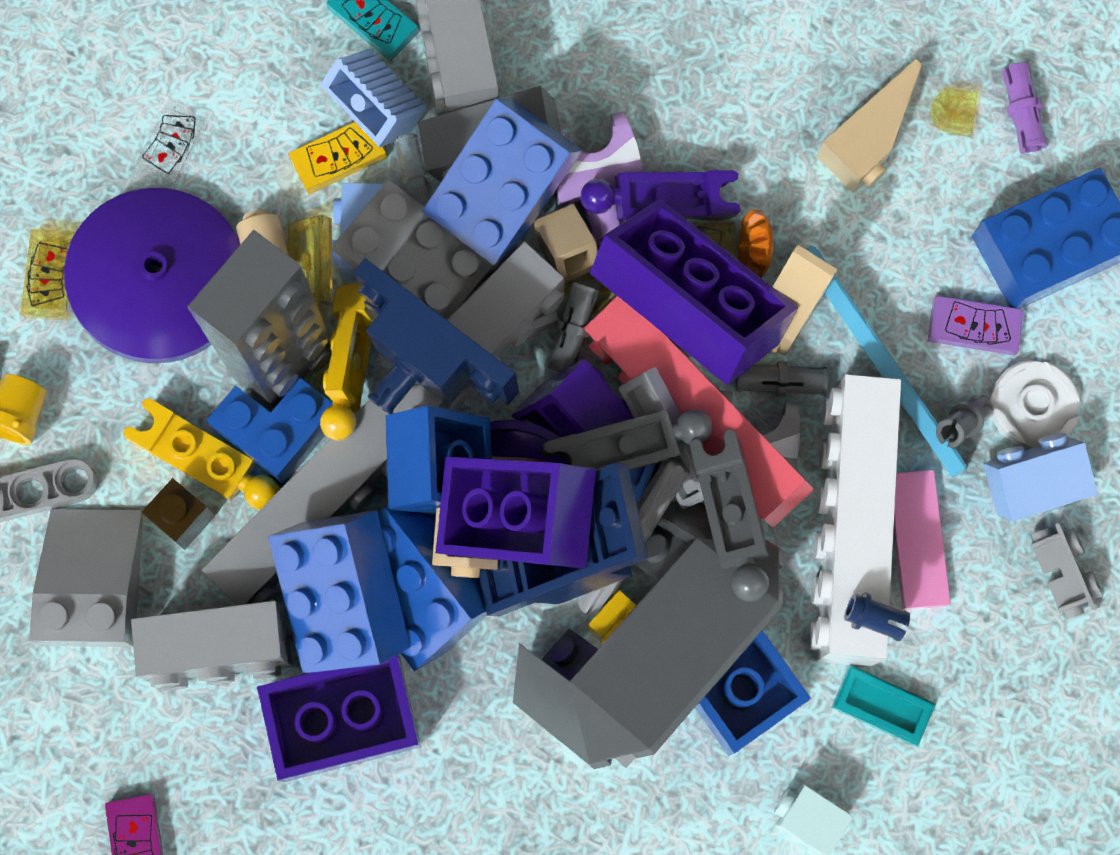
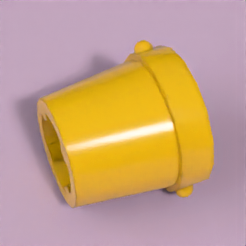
[0,374,47,446]

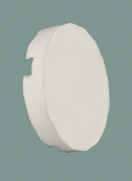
[989,360,1080,448]

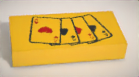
[288,122,387,195]

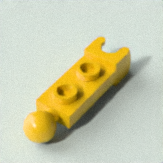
[320,283,377,441]
[123,398,280,510]

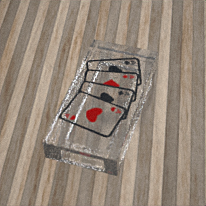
[131,97,211,190]

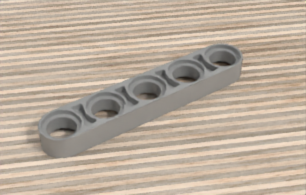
[0,459,98,523]

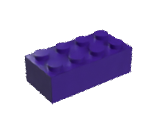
[590,199,798,385]

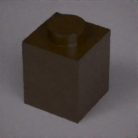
[141,478,215,550]

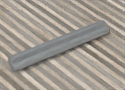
[578,458,688,618]

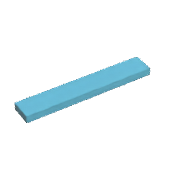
[806,246,967,478]

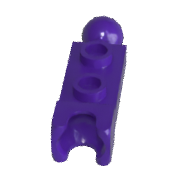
[580,170,741,220]

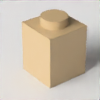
[534,204,598,283]

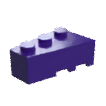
[511,359,660,490]

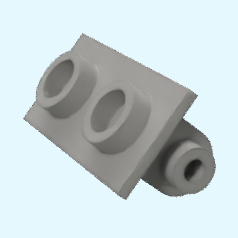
[1031,523,1103,620]

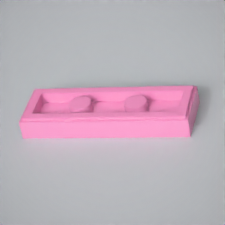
[893,470,951,610]

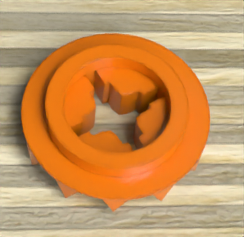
[737,210,773,279]

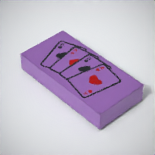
[927,296,1023,356]

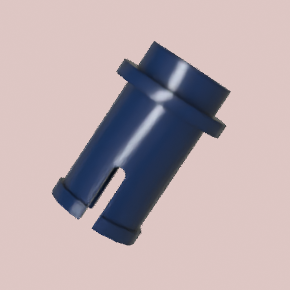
[844,592,910,642]

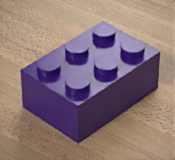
[435,457,596,569]
[257,654,421,782]

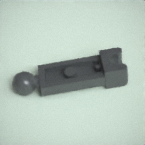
[540,408,713,471]
[690,429,769,602]

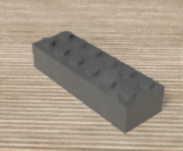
[187,229,332,410]

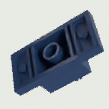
[353,258,520,415]
[479,463,649,617]

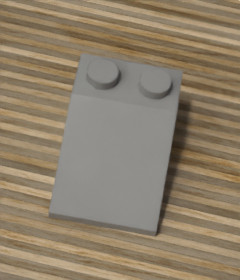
[29,509,143,647]

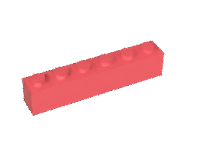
[584,296,814,528]

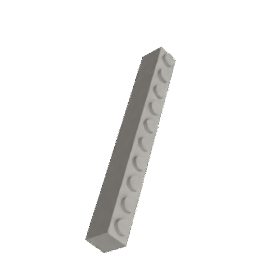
[202,242,565,606]

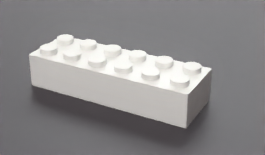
[808,374,901,667]

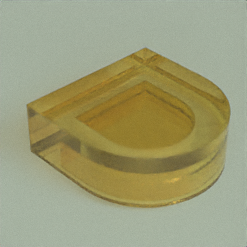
[930,89,978,137]

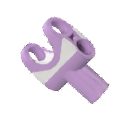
[555,112,643,247]

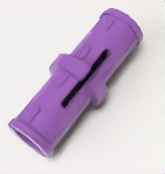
[1002,62,1048,154]

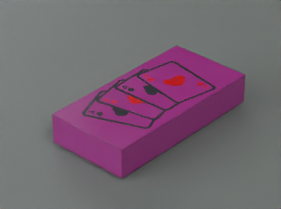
[105,794,163,855]

